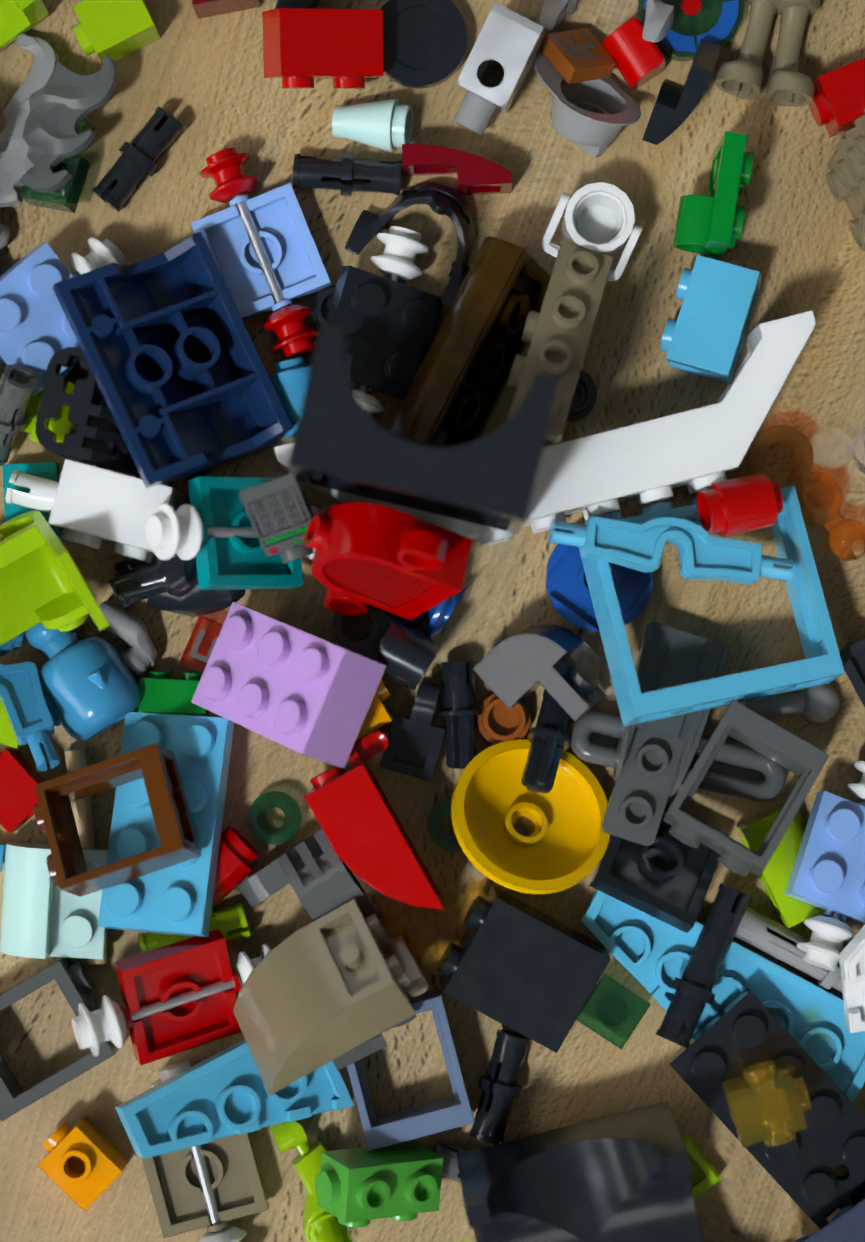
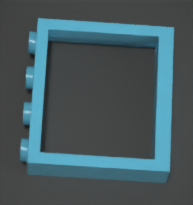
[578,485,845,727]

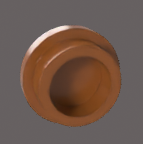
[477,694,531,744]

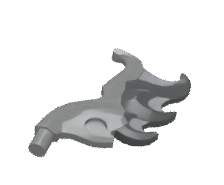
[0,34,119,208]

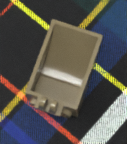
[233,899,429,1096]

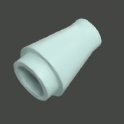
[332,98,413,153]

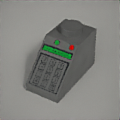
[239,473,314,564]

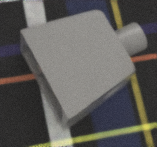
[453,2,546,136]

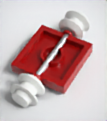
[71,929,271,1065]

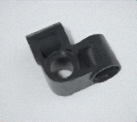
[332,605,440,690]

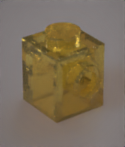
[721,1061,812,1147]

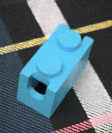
[660,255,762,384]

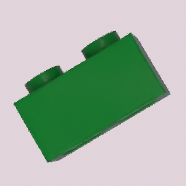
[138,671,209,715]

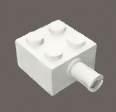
[6,459,184,563]

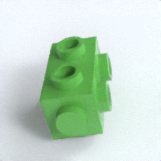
[315,1141,443,1227]

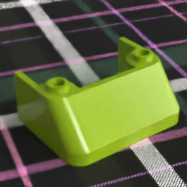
[0,511,109,645]

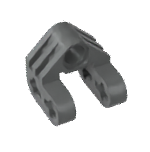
[237,828,384,921]

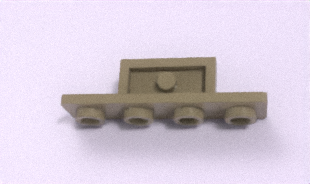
[507,243,613,442]

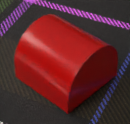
[601,17,666,90]

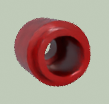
[696,472,783,537]
[212,825,260,906]

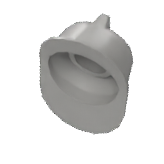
[534,50,641,157]

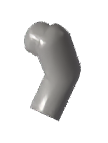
[93,601,157,677]

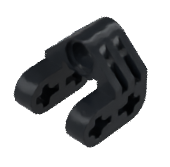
[35,347,140,474]

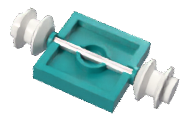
[145,477,332,590]

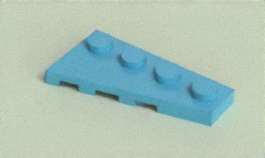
[115,1039,354,1159]

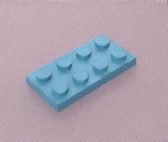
[98,712,234,937]

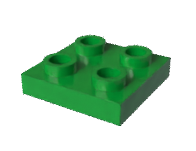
[673,131,754,260]

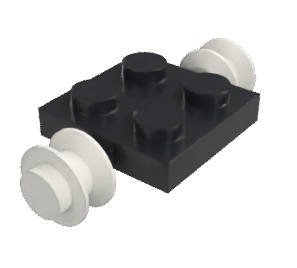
[326,226,443,417]

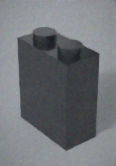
[437,886,611,1053]

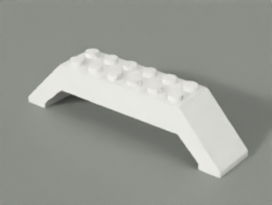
[274,310,816,547]

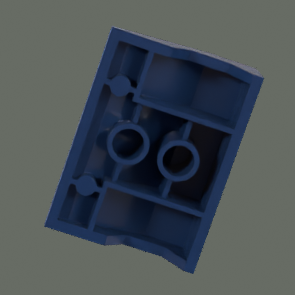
[52,232,293,488]

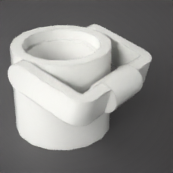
[541,182,643,281]

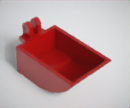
[305,730,444,910]

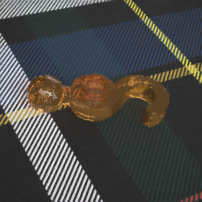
[747,425,865,561]

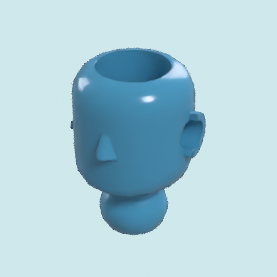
[25,623,141,741]

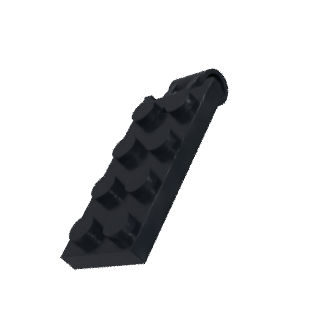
[668,988,865,1230]

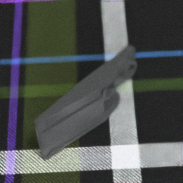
[601,622,729,846]

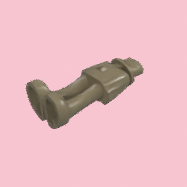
[715,0,820,107]

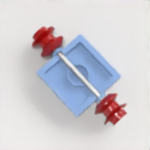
[191,147,331,359]

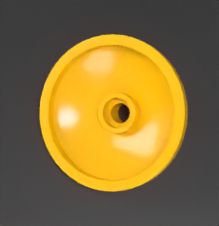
[451,739,610,894]

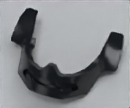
[345,183,476,309]

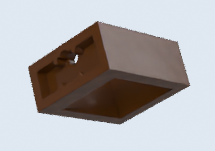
[34,743,201,897]

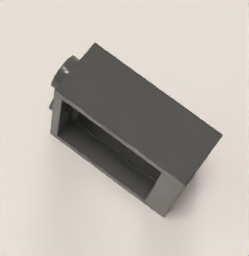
[663,700,830,877]
[0,957,119,1122]

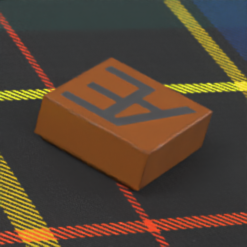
[540,28,616,84]

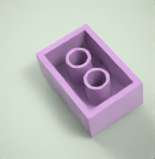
[191,602,386,768]

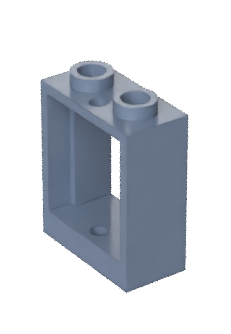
[347,987,475,1151]

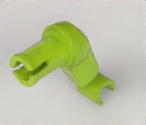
[270,1120,354,1242]

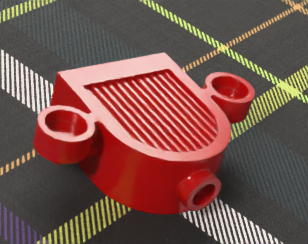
[304,502,472,620]

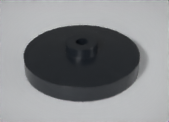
[380,0,467,89]

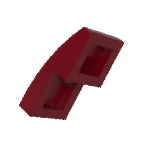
[402,144,512,195]

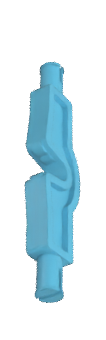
[548,516,794,585]

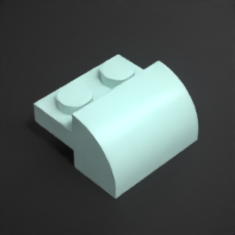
[0,842,108,960]

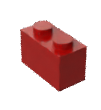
[262,8,384,89]

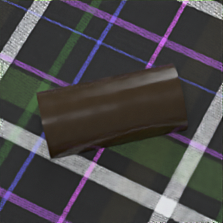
[387,237,551,447]

